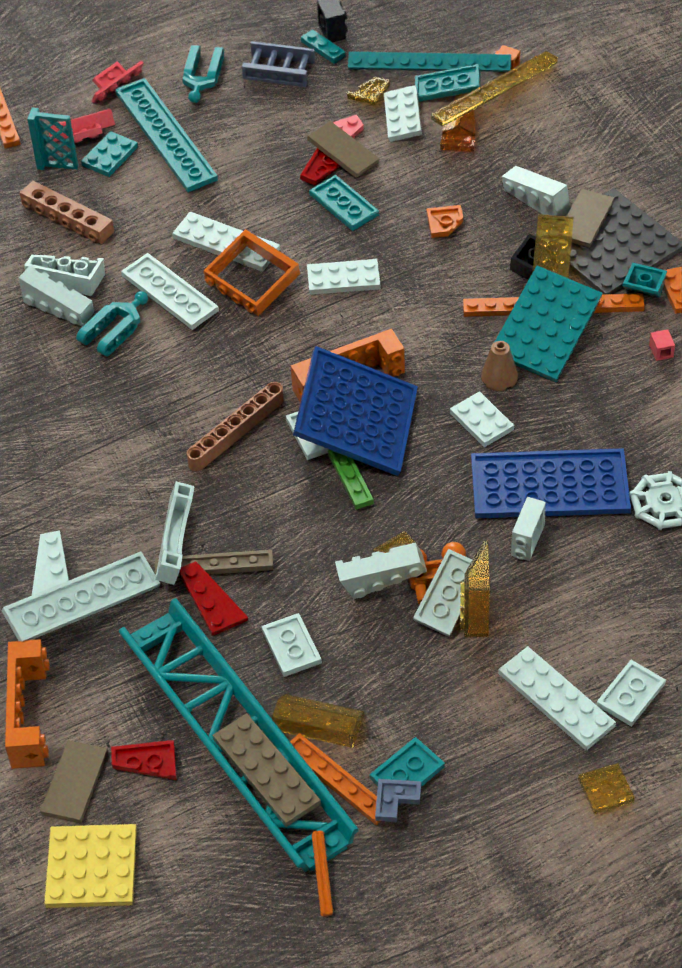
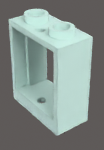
[511,497,546,561]

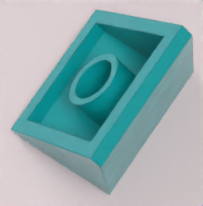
[623,263,667,298]

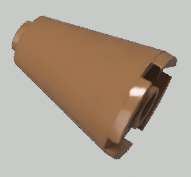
[481,341,518,391]

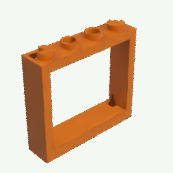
[203,229,300,316]

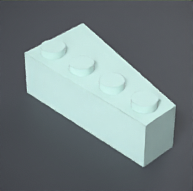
[502,166,571,223]
[24,255,105,296]
[19,264,94,327]
[32,531,69,595]
[335,543,427,599]

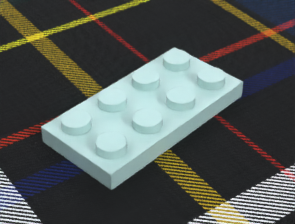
[384,85,422,142]
[307,259,380,295]
[413,549,484,637]

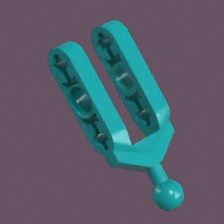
[183,45,224,103]
[76,291,148,356]

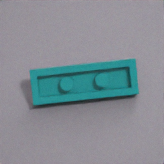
[301,29,346,64]

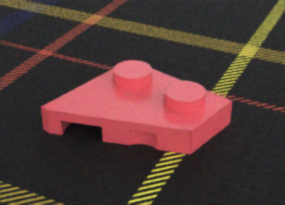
[333,115,364,138]

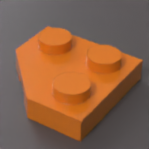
[426,205,463,238]

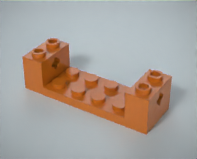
[291,329,405,403]
[5,639,50,769]

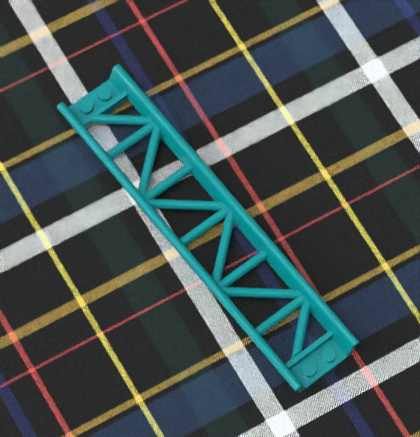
[119,598,359,872]

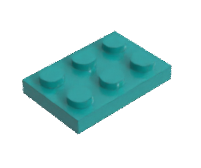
[81,131,138,177]
[370,737,445,805]

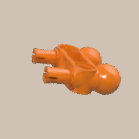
[409,542,466,605]

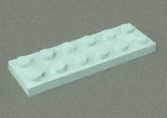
[172,212,280,272]
[121,253,219,330]
[498,646,616,751]

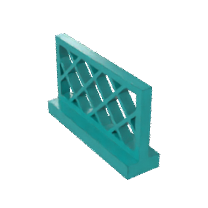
[27,107,79,170]

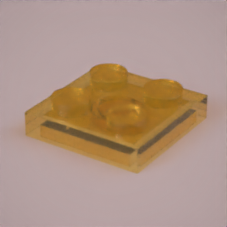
[578,763,635,814]

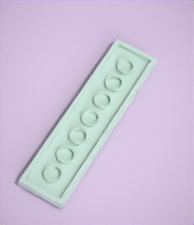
[2,552,160,642]

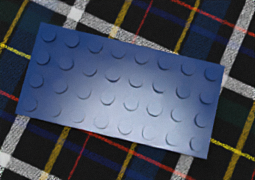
[471,448,631,518]

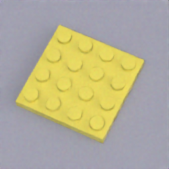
[45,824,137,908]

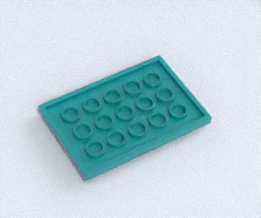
[495,266,603,382]

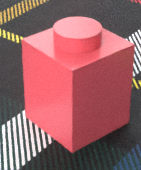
[649,329,675,361]

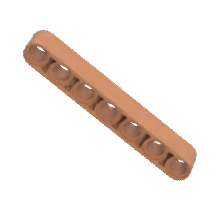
[187,382,284,471]

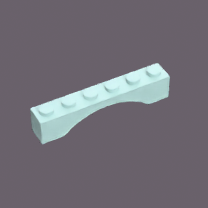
[155,481,194,585]

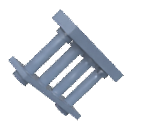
[242,41,315,87]

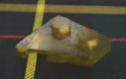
[347,77,390,105]

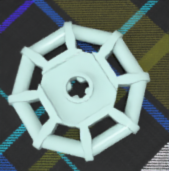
[629,471,682,530]

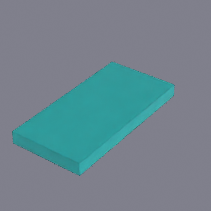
[415,64,481,102]
[309,175,379,231]

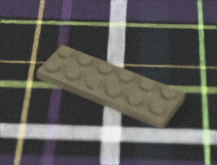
[212,713,321,827]

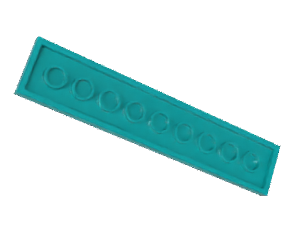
[115,78,218,192]

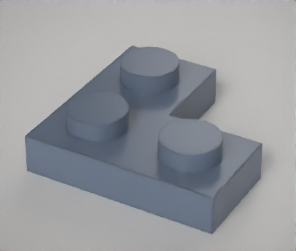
[375,779,421,822]

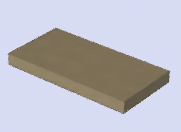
[307,121,380,178]
[557,189,614,248]
[40,740,108,823]

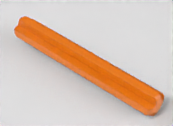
[312,831,333,917]

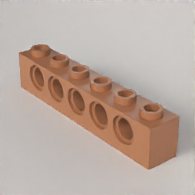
[20,181,114,245]

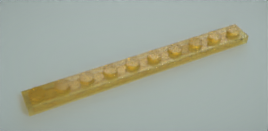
[431,51,558,127]

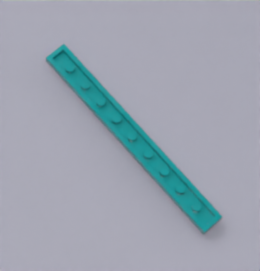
[348,52,512,72]

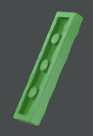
[328,449,374,510]

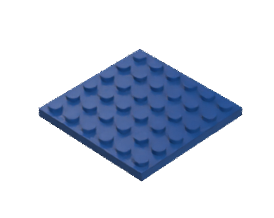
[293,346,418,476]

